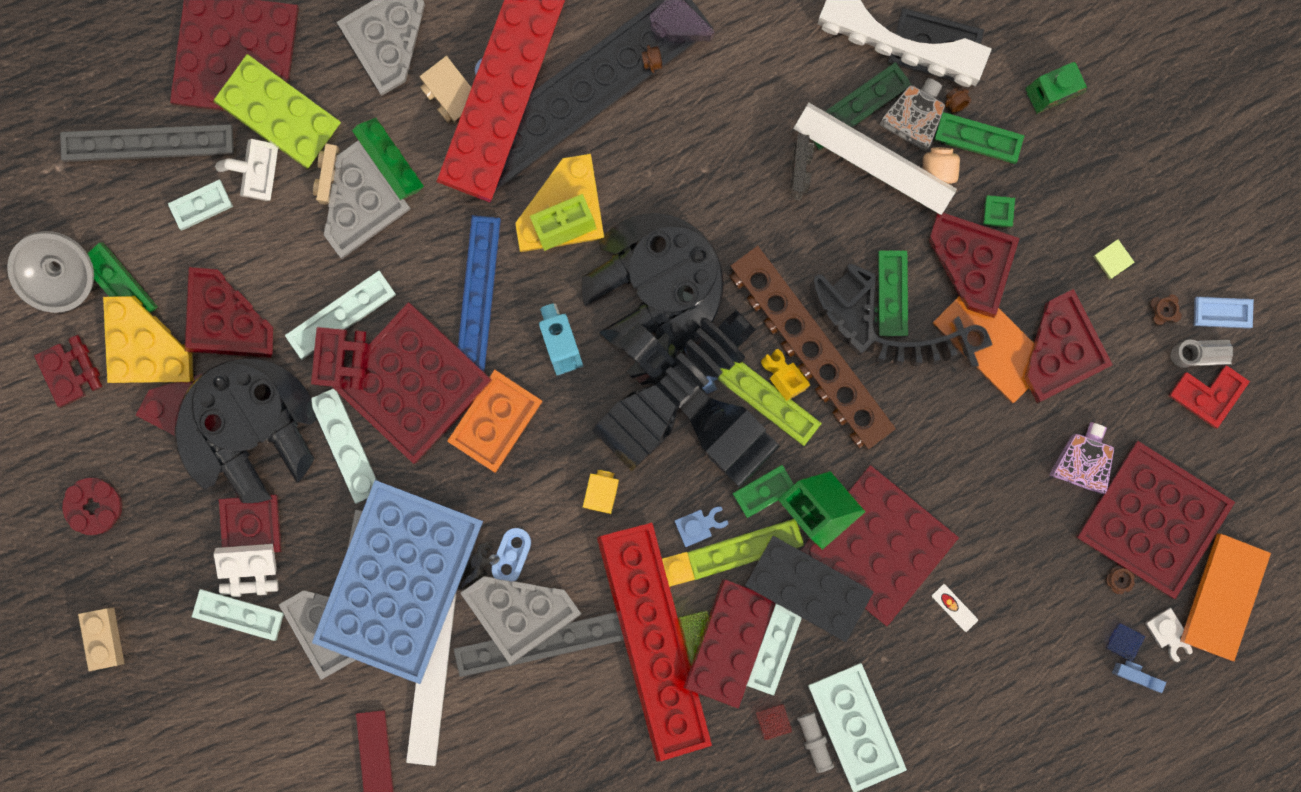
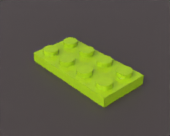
[213,54,341,169]

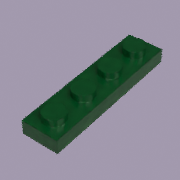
[810,62,912,151]

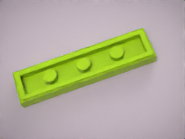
[717,362,822,446]
[687,519,804,580]

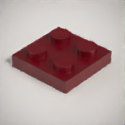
[219,495,282,553]

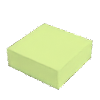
[1093,240,1135,280]

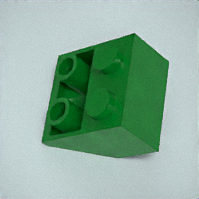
[778,471,866,550]

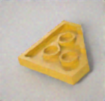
[516,154,604,252]
[103,296,194,383]

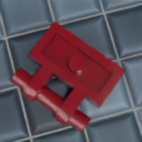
[311,327,368,389]
[34,335,103,408]

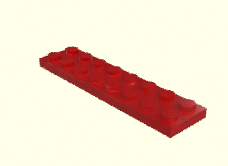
[436,0,565,202]
[597,523,712,762]

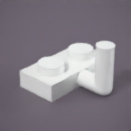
[215,139,278,201]

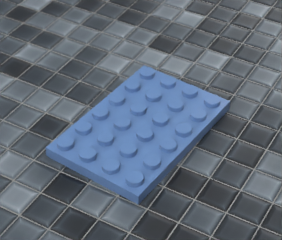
[312,480,483,684]

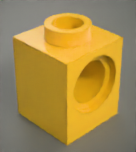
[583,470,619,514]

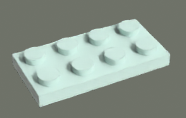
[808,663,907,792]

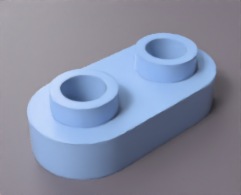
[492,528,531,582]

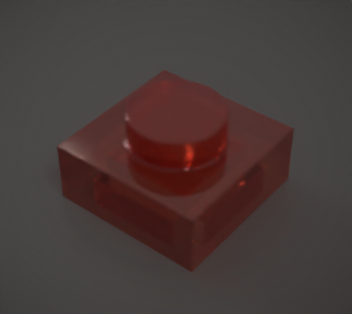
[756,704,792,741]

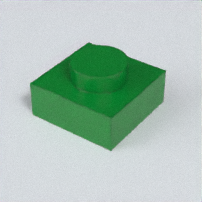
[983,195,1015,228]

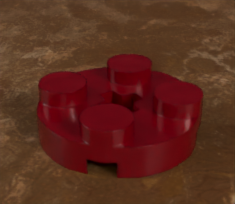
[62,478,122,535]

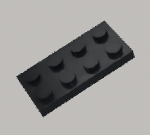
[745,535,874,642]

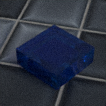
[1106,623,1146,662]

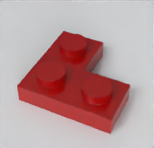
[1168,365,1250,429]

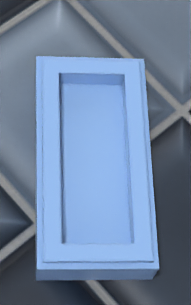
[1194,297,1254,329]

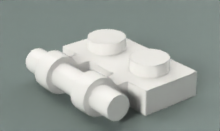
[214,544,278,597]

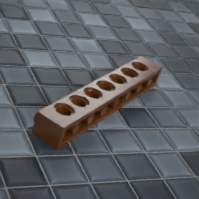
[729,246,896,450]

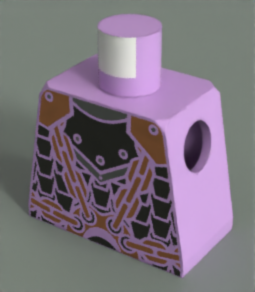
[1050,422,1114,494]

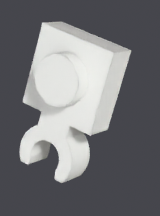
[1145,608,1193,662]

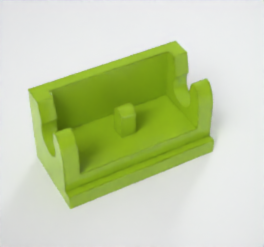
[530,194,597,251]

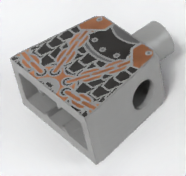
[879,78,945,152]

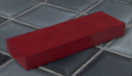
[356,710,394,792]

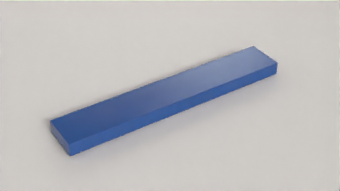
[458,215,501,372]

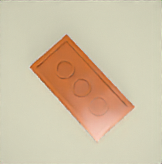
[932,296,1034,404]
[1180,533,1271,661]

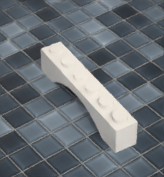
[818,0,991,87]

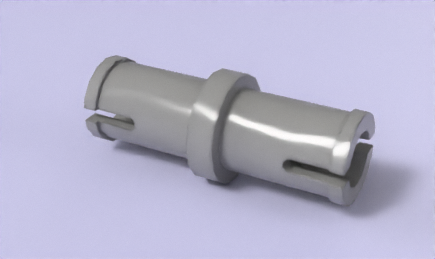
[797,712,834,773]

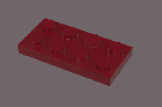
[683,580,776,709]

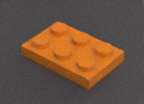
[447,370,543,473]

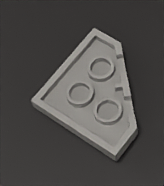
[337,0,425,96]
[324,140,411,259]
[461,576,582,665]
[279,590,355,680]

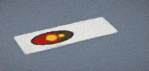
[932,584,978,632]

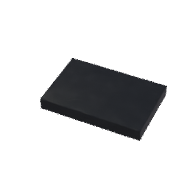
[887,8,984,82]

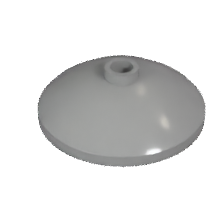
[7,231,94,313]

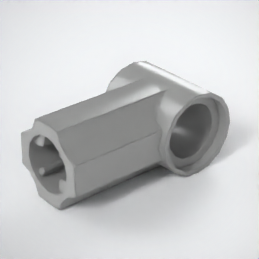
[1171,339,1233,368]

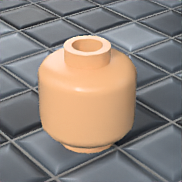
[922,147,960,184]

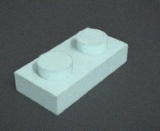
[168,179,233,231]

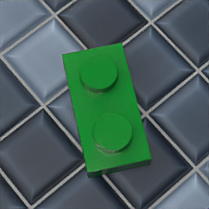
[733,465,794,518]

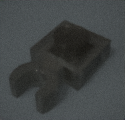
[458,542,500,591]

